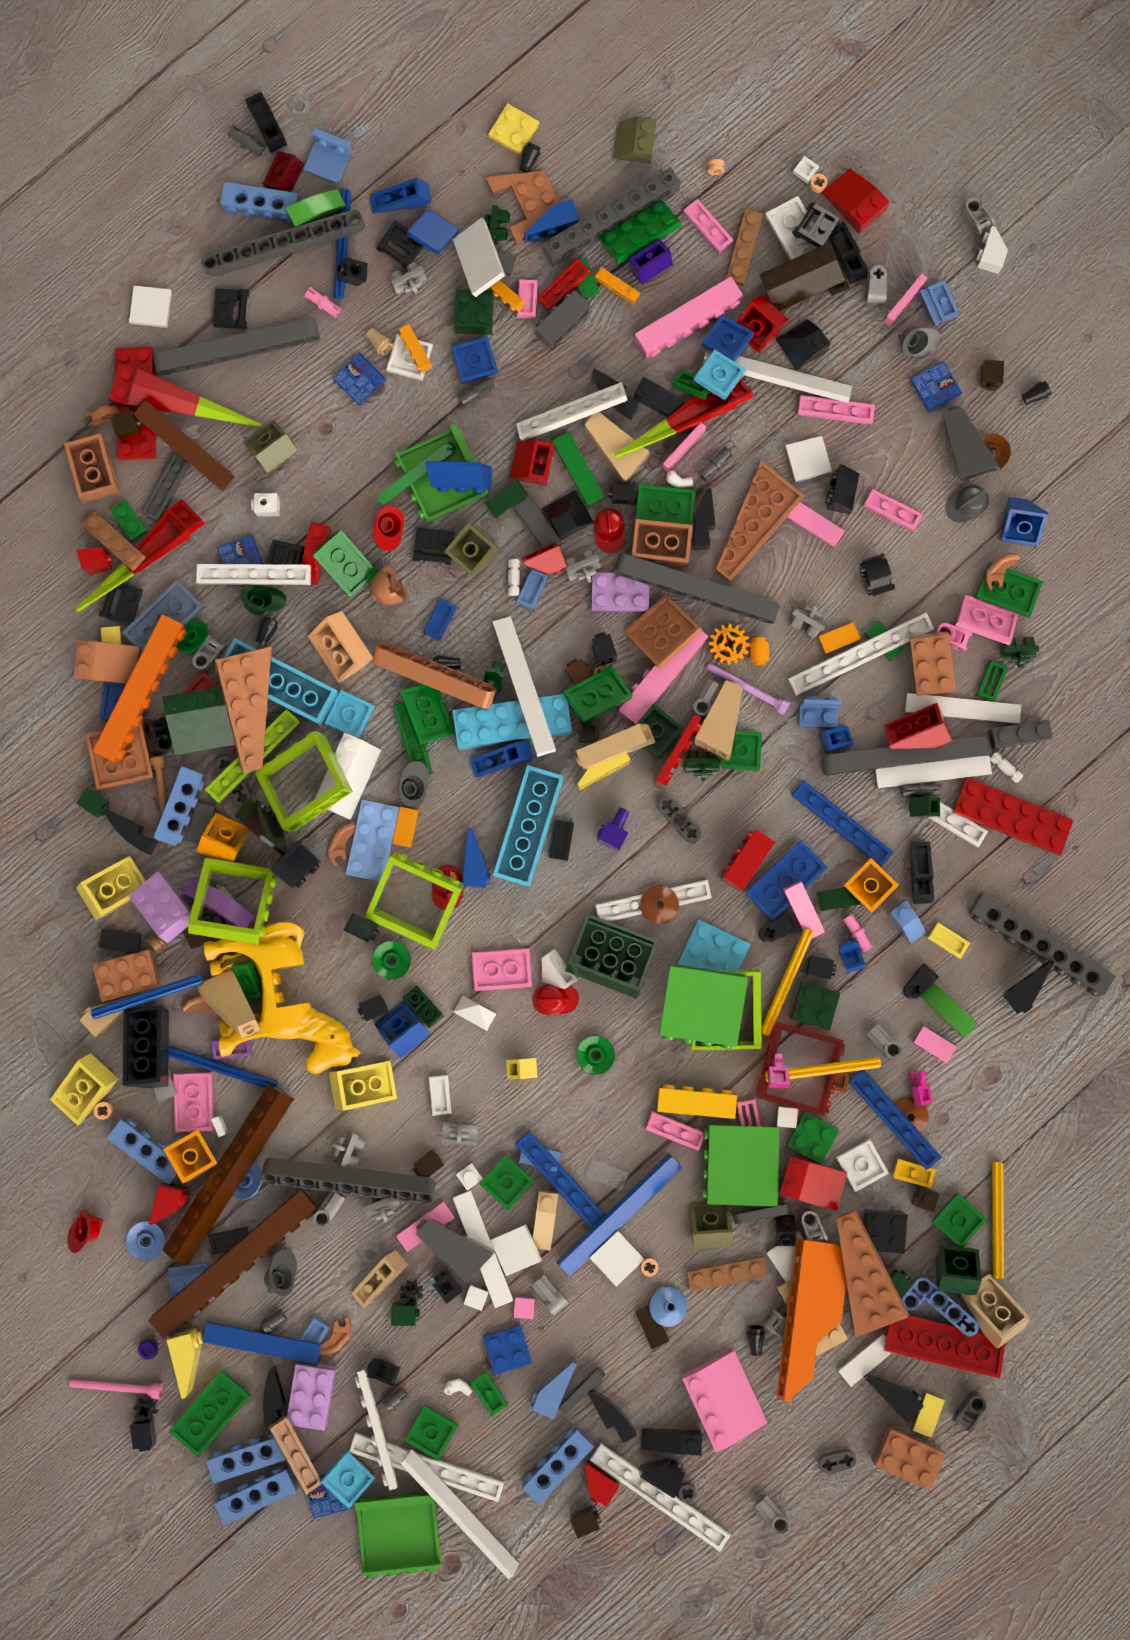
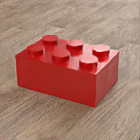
[720,829,775,892]

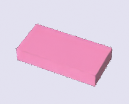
[517,279,538,319]
[913,1026,956,1063]

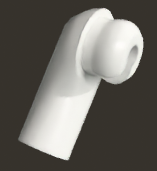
[666,471,693,489]
[444,1378,473,1397]

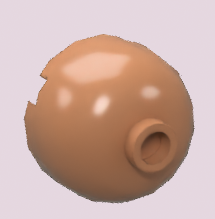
[371,566,407,606]

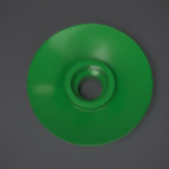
[176,620,208,653]
[372,941,411,980]
[576,1036,615,1075]

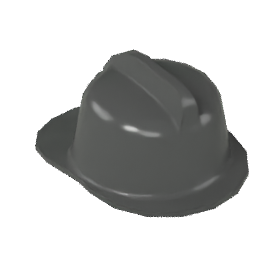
[898,326,941,357]
[946,485,989,523]
[397,761,430,807]
[264,1249,297,1296]

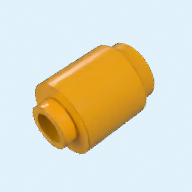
[750,637,769,666]

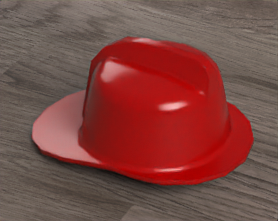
[373,506,404,551]
[594,508,625,553]
[432,864,463,910]
[532,984,579,1015]
[68,1210,103,1253]

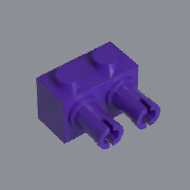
[628,239,673,284]
[597,807,630,852]

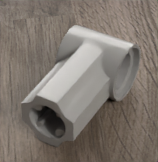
[692,680,722,719]
[866,1023,902,1059]
[313,1192,346,1228]
[531,1274,569,1316]
[754,1494,789,1535]

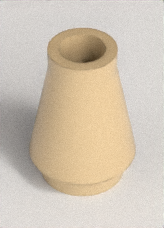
[366,328,393,355]

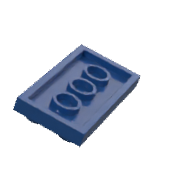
[745,840,828,921]

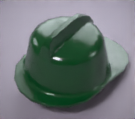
[241,585,287,615]

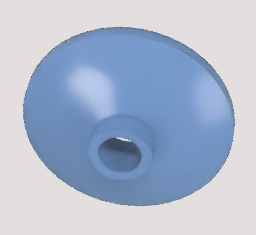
[233,1162,262,1200]
[126,1221,166,1261]
[649,1287,687,1327]

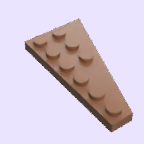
[716,460,805,583]
[214,646,272,773]
[837,1209,909,1338]

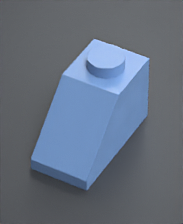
[887,901,926,944]

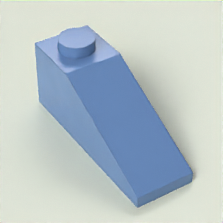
[530,1359,576,1420]

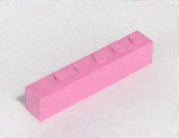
[634,277,743,358]
[618,631,708,726]

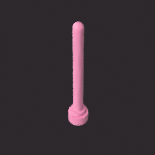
[68,1379,163,1399]

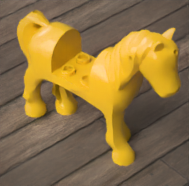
[204,921,360,1074]

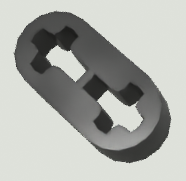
[818,1449,856,1474]

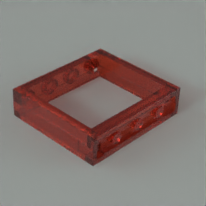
[755,1022,845,1116]

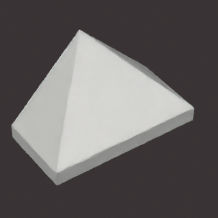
[541,949,578,989]
[453,995,496,1031]

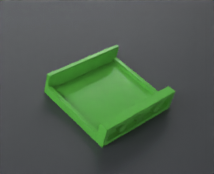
[394,423,489,523]
[658,963,748,1049]
[702,1124,779,1206]
[355,1491,442,1578]

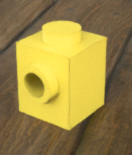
[506,1058,537,1080]

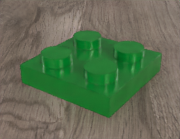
[721,731,762,771]
[787,1111,840,1165]
[480,1154,534,1210]
[931,1193,987,1247]
[404,1405,458,1461]

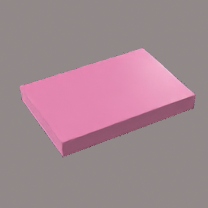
[955,594,1019,645]
[472,948,532,991]
[173,1072,215,1133]

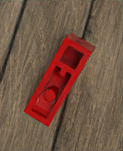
[302,522,332,585]

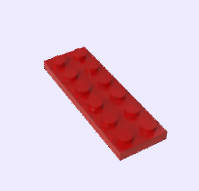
[115,347,157,461]
[952,777,1073,856]
[883,1315,1006,1379]

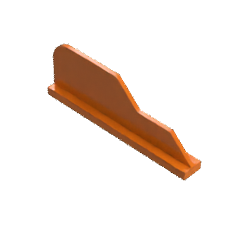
[776,1238,846,1402]

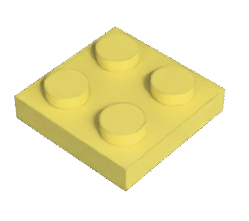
[488,103,540,155]

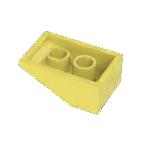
[577,754,630,791]
[76,856,145,921]
[50,1053,118,1125]
[329,1061,397,1111]
[167,1327,203,1399]

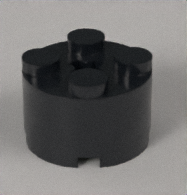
[859,553,895,597]

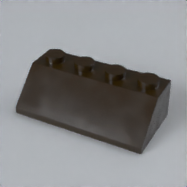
[759,242,846,311]

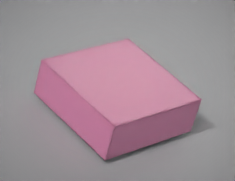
[514,1297,535,1319]

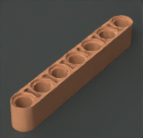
[373,642,496,709]

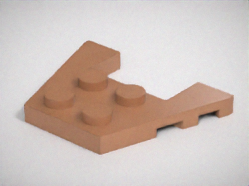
[486,171,560,244]

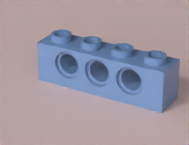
[220,182,300,223]
[153,766,205,847]
[106,1118,178,1185]
[522,1426,594,1505]
[206,1433,286,1484]
[214,1465,298,1526]

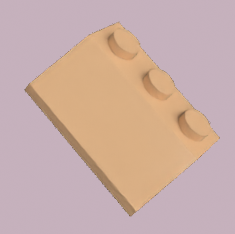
[307,611,373,683]

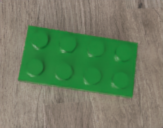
[598,199,682,264]
[169,1370,251,1458]

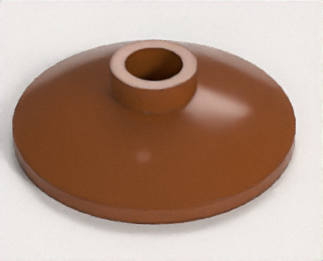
[982,434,1011,472]
[640,885,679,924]
[895,1097,929,1132]

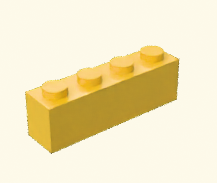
[657,1084,737,1119]

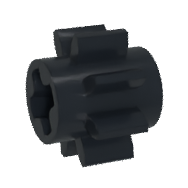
[400,1280,423,1305]
[133,1396,159,1423]

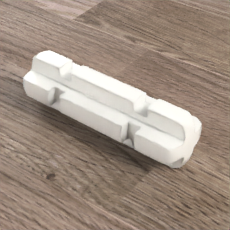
[508,559,520,596]
[990,752,1023,783]

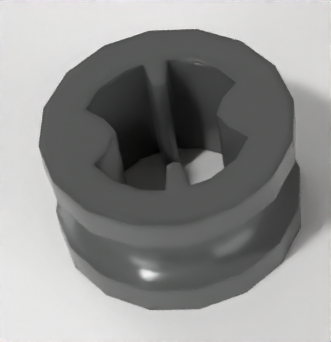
[678,1482,696,1503]

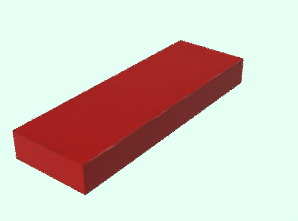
[537,258,591,311]

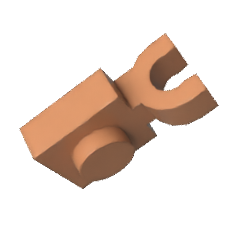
[85,404,120,428]

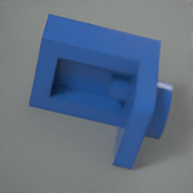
[839,940,866,973]

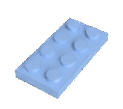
[346,800,400,882]

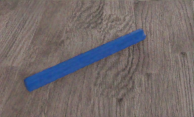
[333,189,351,299]
[91,974,203,1019]
[169,1046,278,1088]

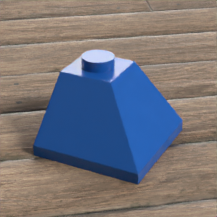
[1001,497,1048,546]

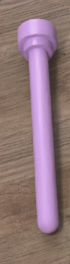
[706,663,791,716]

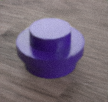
[138,1339,158,1360]

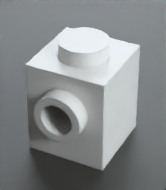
[251,493,280,517]

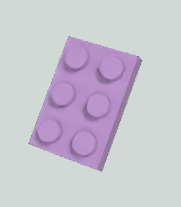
[592,573,649,613]

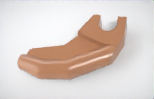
[985,553,1020,591]
[328,822,356,867]
[181,995,220,1017]
[319,1316,351,1356]

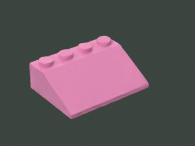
[681,1350,767,1452]

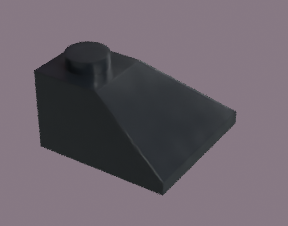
[776,319,831,371]
[542,490,594,541]
[639,1458,685,1498]

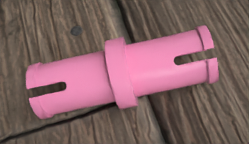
[304,287,342,319]
[842,913,873,953]

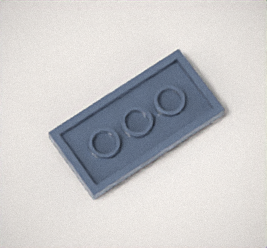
[122,580,204,653]

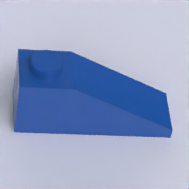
[370,178,431,213]
[470,741,534,778]
[462,828,491,889]

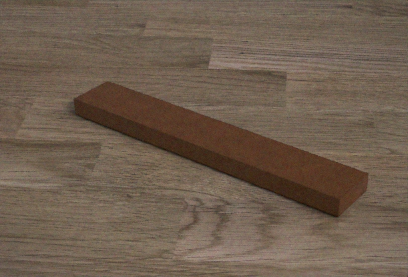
[133,400,235,491]

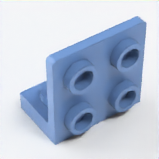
[304,128,352,184]
[799,696,842,728]

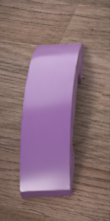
[181,879,255,928]

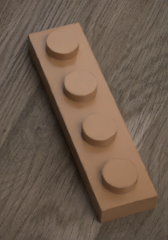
[726,209,763,286]
[81,511,146,571]
[687,1256,767,1292]
[268,1416,322,1495]

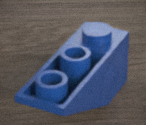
[524,199,579,243]

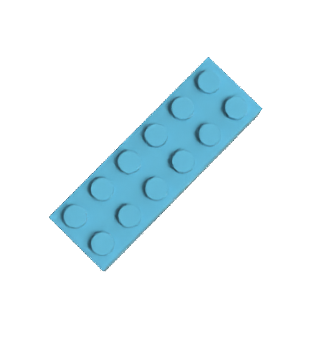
[216,638,338,726]
[453,694,572,751]
[493,765,564,888]

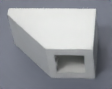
[976,226,1008,274]

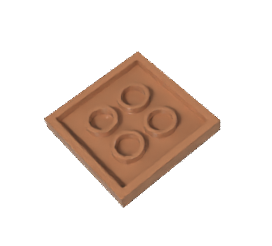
[624,594,702,669]
[85,722,154,791]

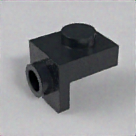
[774,1215,796,1246]
[366,1358,401,1386]

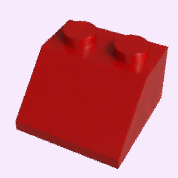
[736,295,789,353]
[148,1183,190,1225]

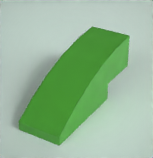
[286,189,346,227]
[920,983,978,1038]

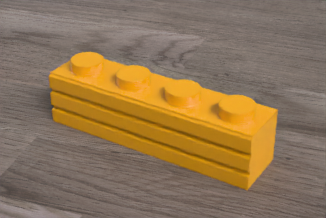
[595,267,640,306]
[487,280,526,312]
[398,324,432,373]

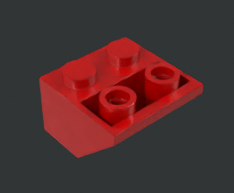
[510,440,554,486]

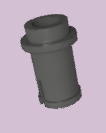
[261,1310,287,1333]
[383,1387,408,1412]

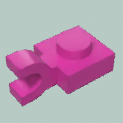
[768,1053,790,1088]
[908,1071,932,1106]

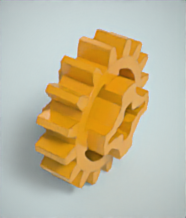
[708,624,750,666]

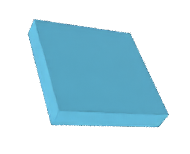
[693,349,746,400]
[324,689,375,739]
[320,1450,375,1509]

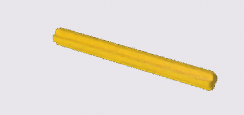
[761,928,814,1036]
[765,1057,881,1082]
[992,1161,1004,1279]

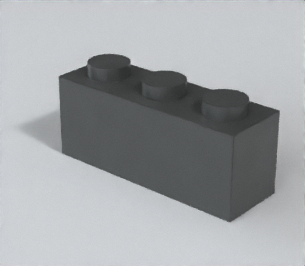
[535,290,591,350]
[988,720,1053,750]

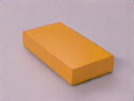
[818,622,861,655]
[392,807,419,848]

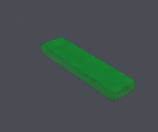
[552,432,605,507]
[393,702,433,774]

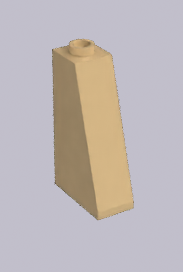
[584,412,650,483]
[694,680,743,761]
[576,724,655,769]
[197,970,260,1038]

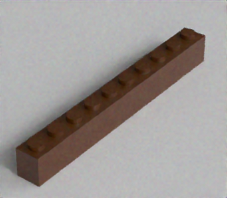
[162,1084,294,1265]
[148,1188,316,1339]

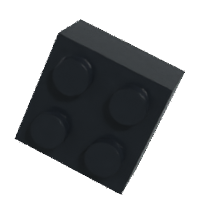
[864,1209,908,1254]

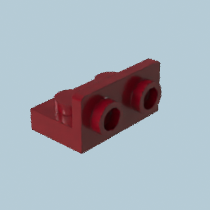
[262,151,304,192]

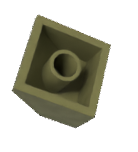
[614,116,657,164]
[243,420,298,473]
[444,522,501,576]
[690,1203,733,1249]

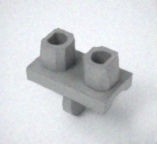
[391,262,427,295]
[565,550,601,583]
[790,604,826,638]
[442,1123,478,1145]
[331,1130,366,1168]
[363,1196,401,1223]

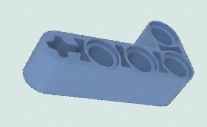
[902,1277,979,1336]

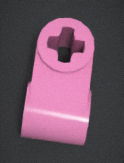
[933,623,972,652]

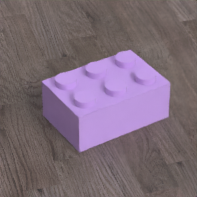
[128,871,191,943]
[287,1361,337,1431]

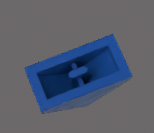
[819,726,854,753]

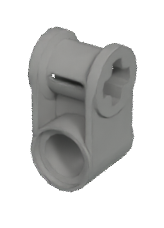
[962,197,995,236]
[865,265,887,304]
[192,635,226,673]
[799,1208,828,1242]
[762,1309,786,1339]

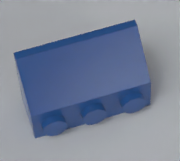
[425,461,492,493]

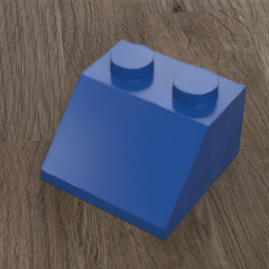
[374,1001,431,1059]

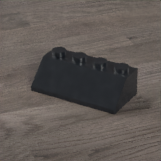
[123,1005,169,1088]

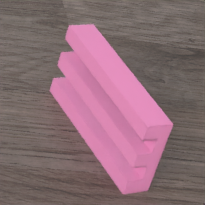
[736,1098,761,1126]

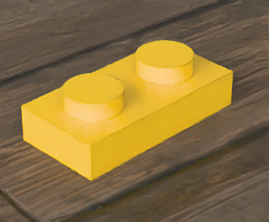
[892,1159,936,1188]

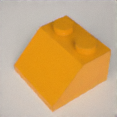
[196,812,250,862]
[844,858,899,913]
[163,1130,217,1184]

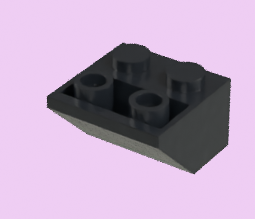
[826,464,860,514]

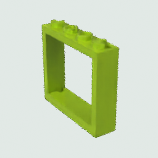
[255,731,353,833]
[364,852,464,950]
[188,858,277,945]
[687,969,762,1050]

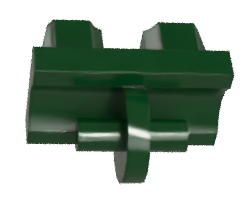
[485,205,510,245]
[1001,637,1039,668]
[483,661,505,694]
[685,751,720,781]

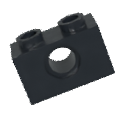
[591,632,617,666]

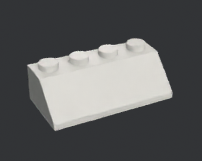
[315,733,382,820]

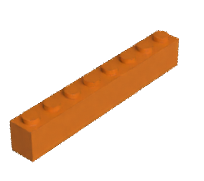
[92,614,186,763]

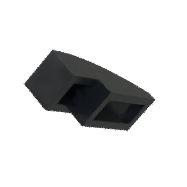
[245,92,287,153]
[829,222,868,285]
[592,368,639,420]
[693,488,716,550]
[104,809,158,855]
[910,841,935,904]
[263,1366,287,1434]
[588,1389,637,1443]

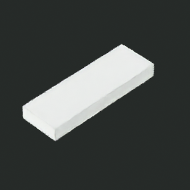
[928,802,988,848]
[838,1333,891,1387]

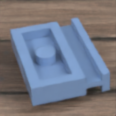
[919,280,960,326]
[168,1263,208,1297]

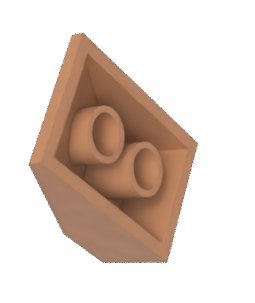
[74,640,141,684]

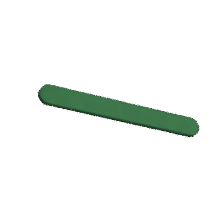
[377,442,456,504]

